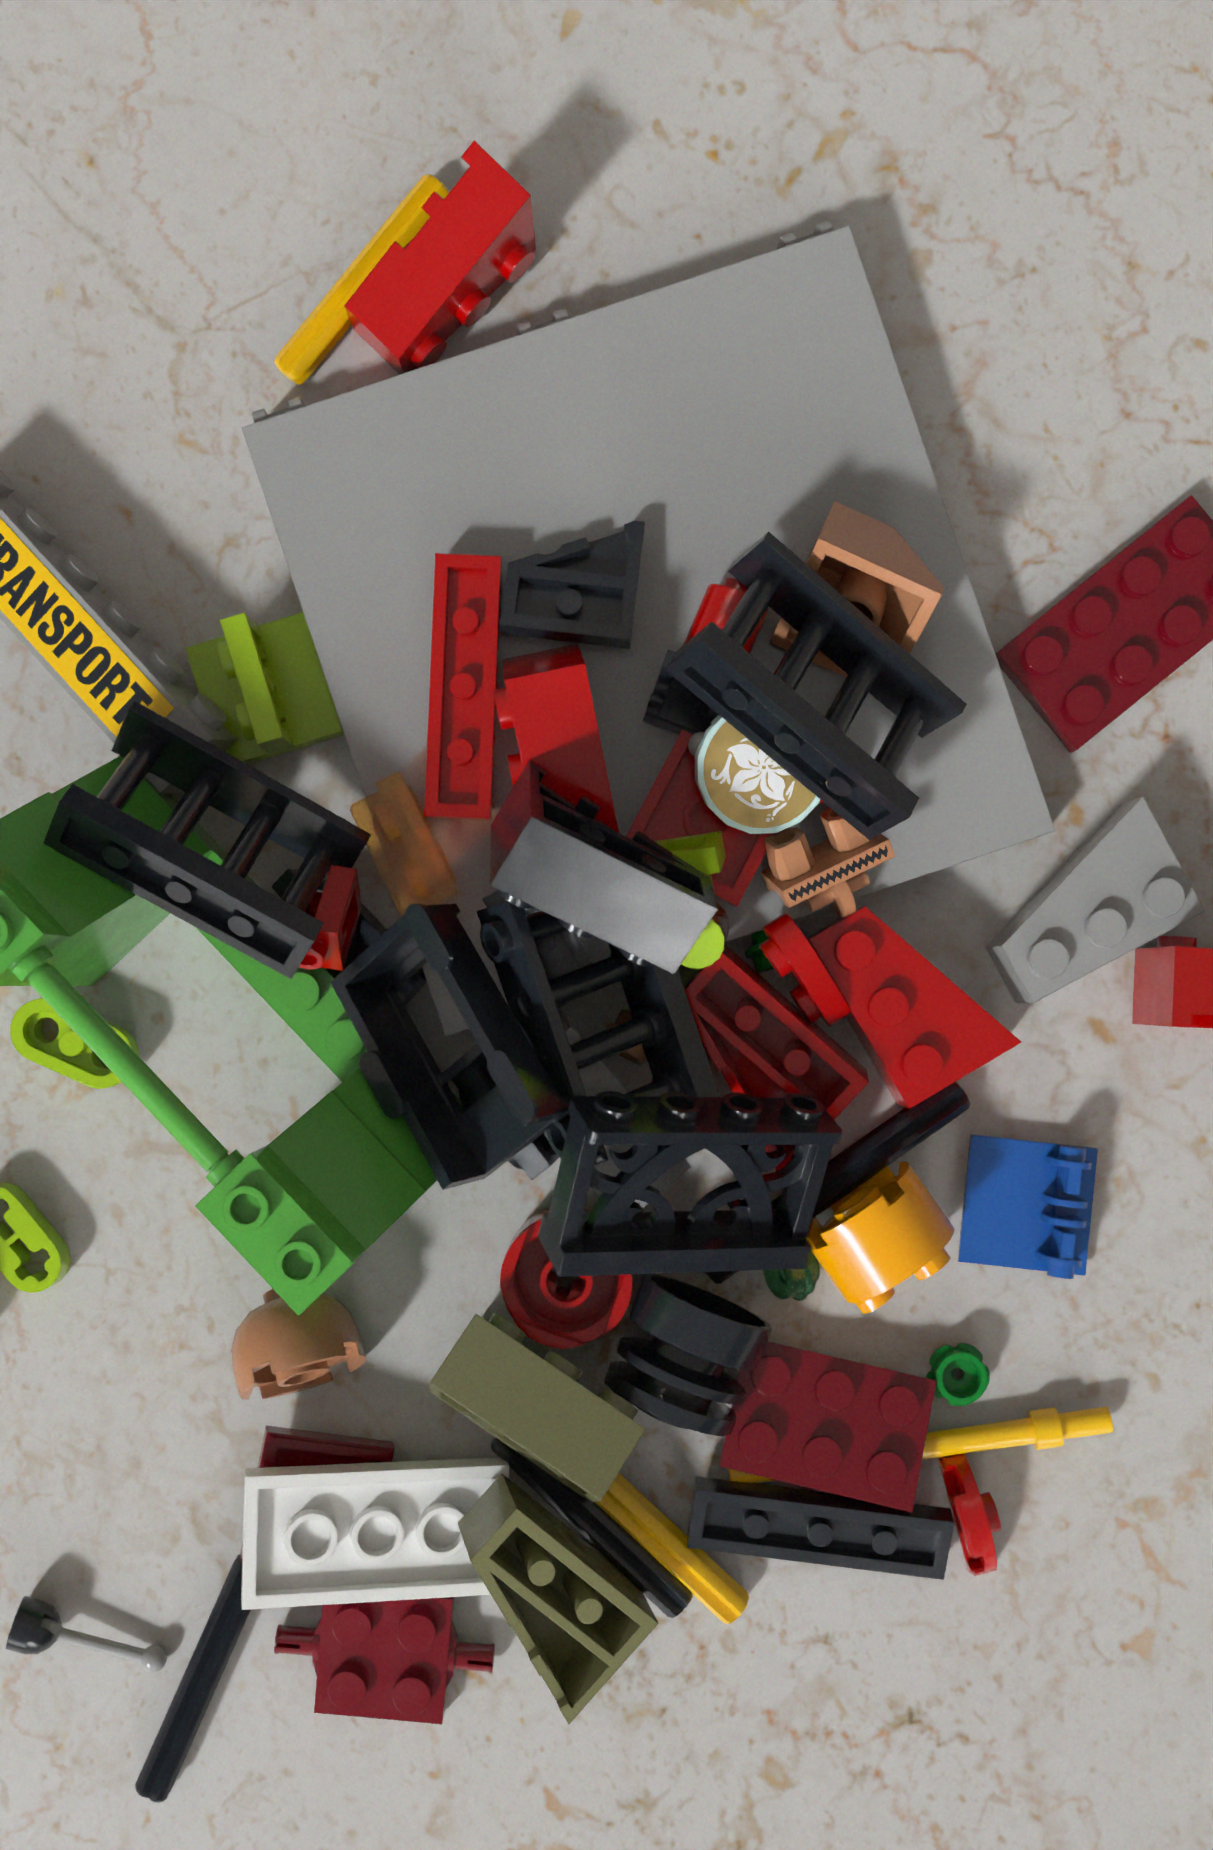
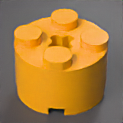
[806,1161,955,1314]

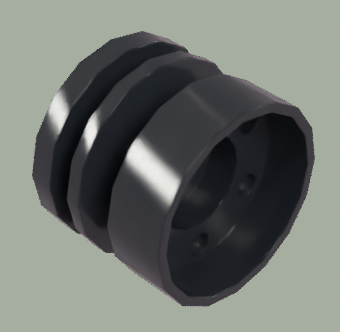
[604,1274,772,1437]

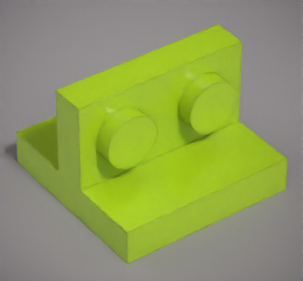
[185,612,344,764]

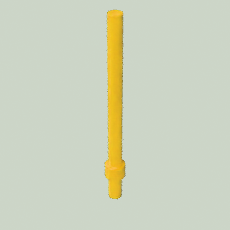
[729,1406,1113,1484]

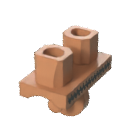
[761,808,895,918]

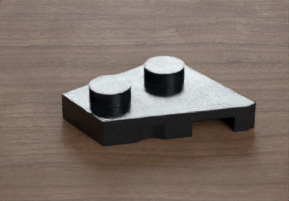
[500,521,645,649]

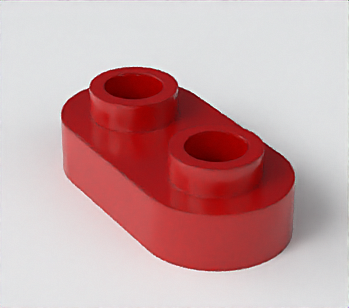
[759,912,851,1027]

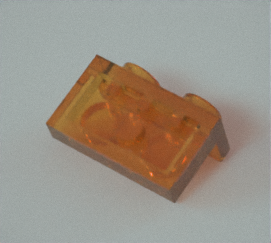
[350,771,465,917]

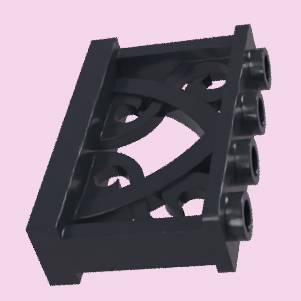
[538,1091,843,1277]

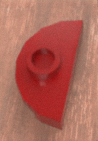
[937,1454,1002,1576]

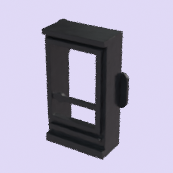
[330,903,570,1190]

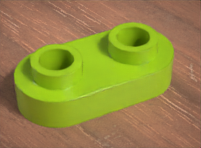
[10,998,139,1089]

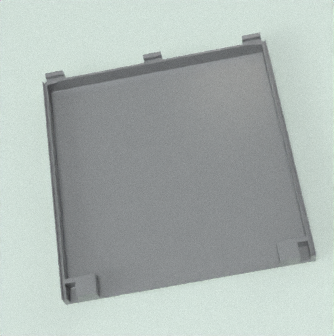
[241,221,1055,1036]

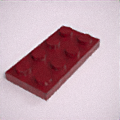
[995,495,1213,753]

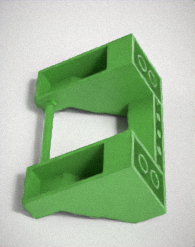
[0,756,467,1316]

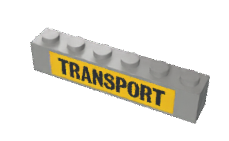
[0,470,237,794]

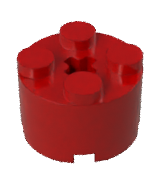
[500,1208,632,1349]

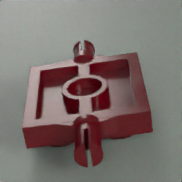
[274,1597,495,1724]

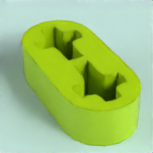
[0,1182,71,1293]

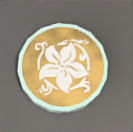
[695,715,820,834]

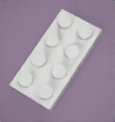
[241,1457,509,1610]

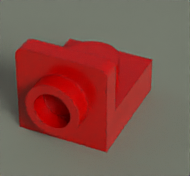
[299,865,362,971]

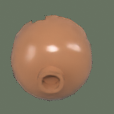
[231,1289,367,1400]

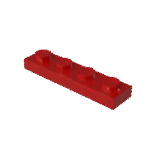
[424,553,502,820]

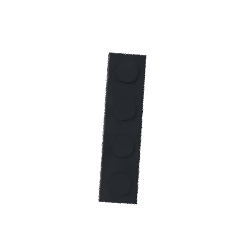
[687,1476,955,1580]

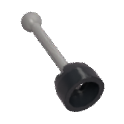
[6,1596,167,1672]

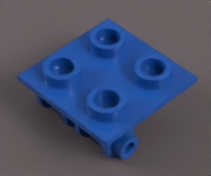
[957,1134,1098,1279]

